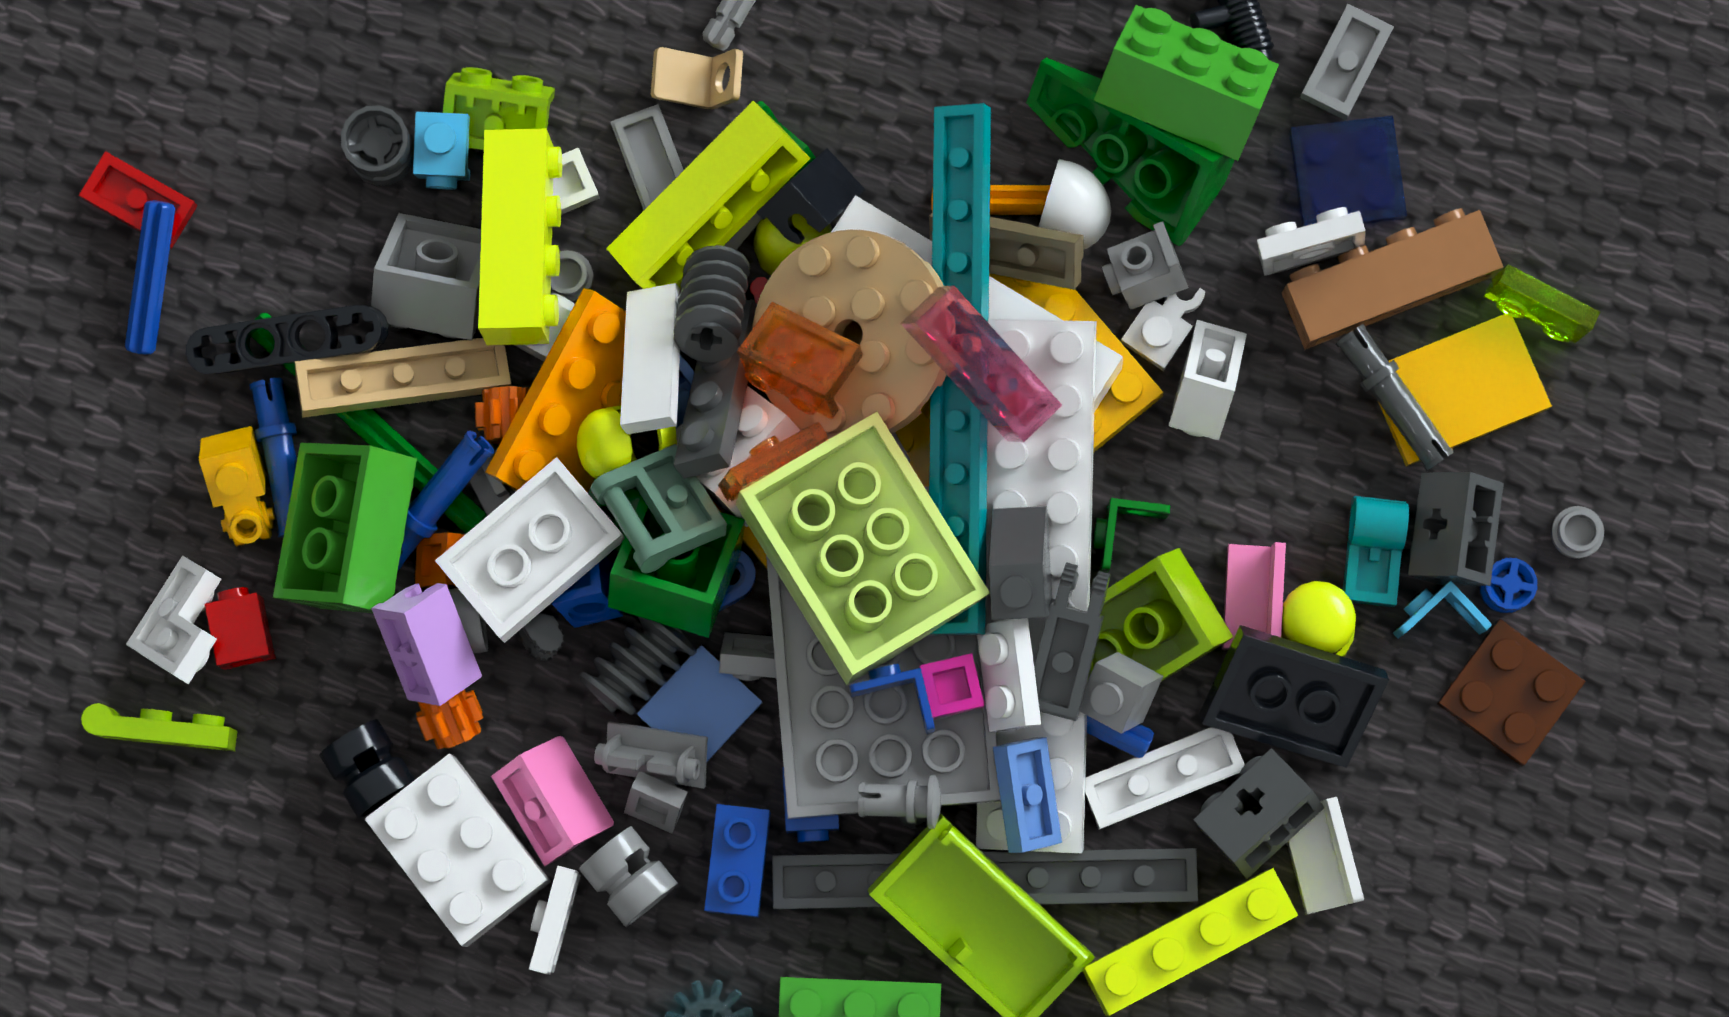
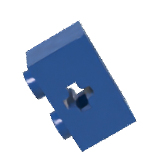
[704,804,771,918]

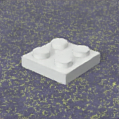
[1257,207,1365,276]

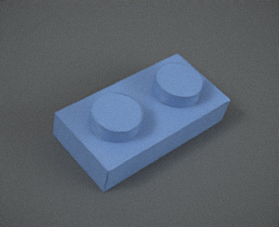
[993,737,1062,853]

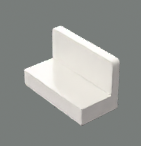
[1287,797,1364,915]

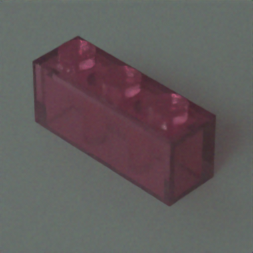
[900,285,1062,442]

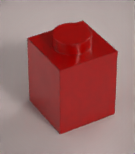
[205,587,276,670]

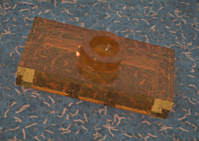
[718,421,828,501]

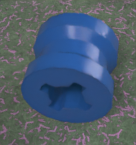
[1480,558,1537,613]

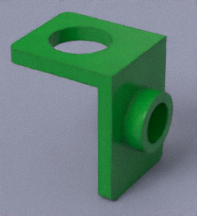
[1093,498,1171,573]

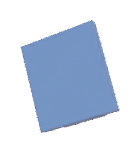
[637,645,763,762]

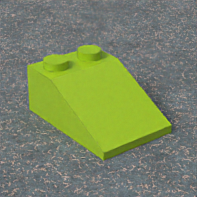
[1088,548,1234,682]

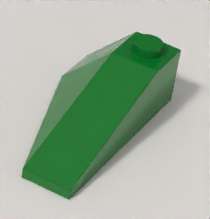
[1026,57,1234,246]

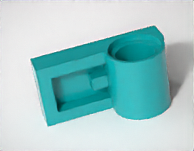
[1343,496,1409,607]

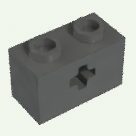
[1408,472,1504,586]
[1193,748,1325,879]

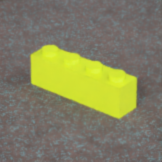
[606,101,811,289]
[478,128,562,345]
[1082,868,1299,1016]

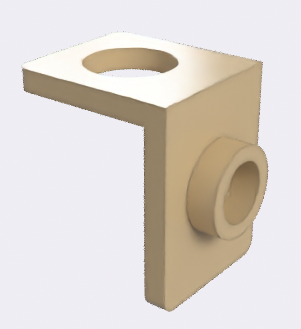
[651,47,743,109]

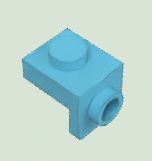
[413,112,470,190]

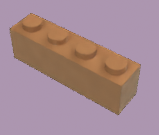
[1282,208,1504,349]

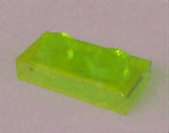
[1484,264,1600,343]

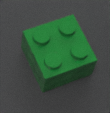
[608,497,745,638]

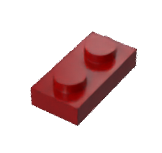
[79,151,198,249]

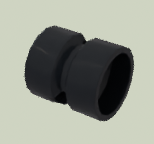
[319,719,415,818]

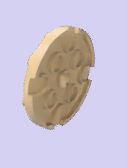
[752,229,955,439]

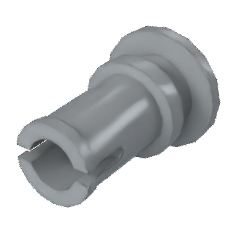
[858,775,941,829]

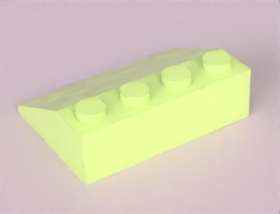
[735,412,990,685]

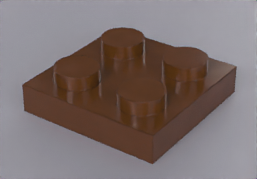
[1437,619,1586,766]

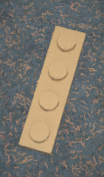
[295,338,511,418]

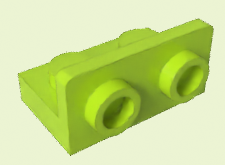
[443,67,555,150]

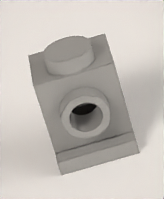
[1102,221,1189,310]

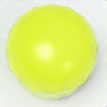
[577,406,677,479]
[1281,581,1356,657]

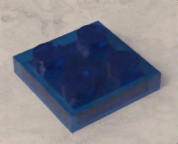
[1289,115,1407,227]

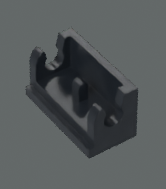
[756,148,865,244]

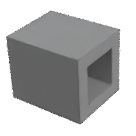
[1080,652,1163,734]

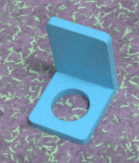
[1393,581,1492,639]

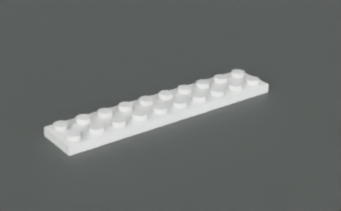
[976,319,1097,853]

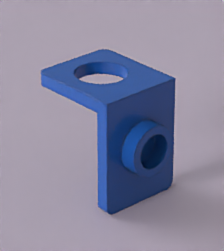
[849,664,935,734]

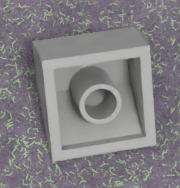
[371,213,481,340]

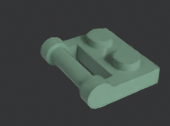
[590,444,727,573]

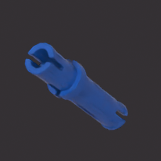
[249,378,297,538]
[398,431,494,570]

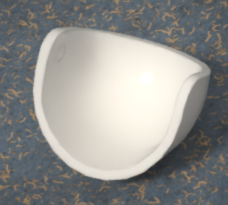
[1038,159,1111,249]

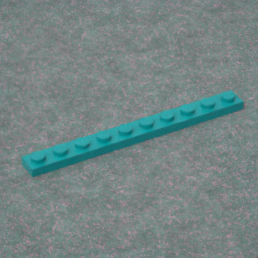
[929,103,991,636]

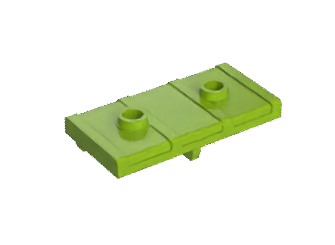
[867,813,1095,1017]

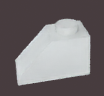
[1168,320,1247,441]

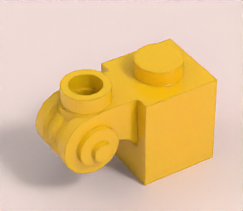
[199,426,275,547]

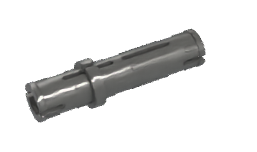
[1335,324,1455,471]

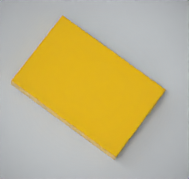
[1378,311,1552,467]

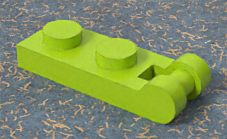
[81,703,237,751]

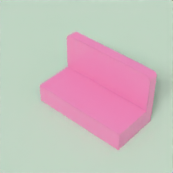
[1222,542,1286,650]
[491,736,614,867]

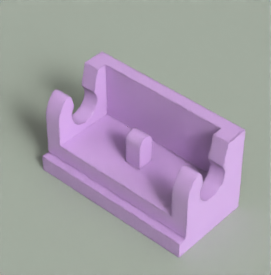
[371,583,482,706]

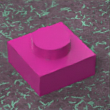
[919,653,985,719]

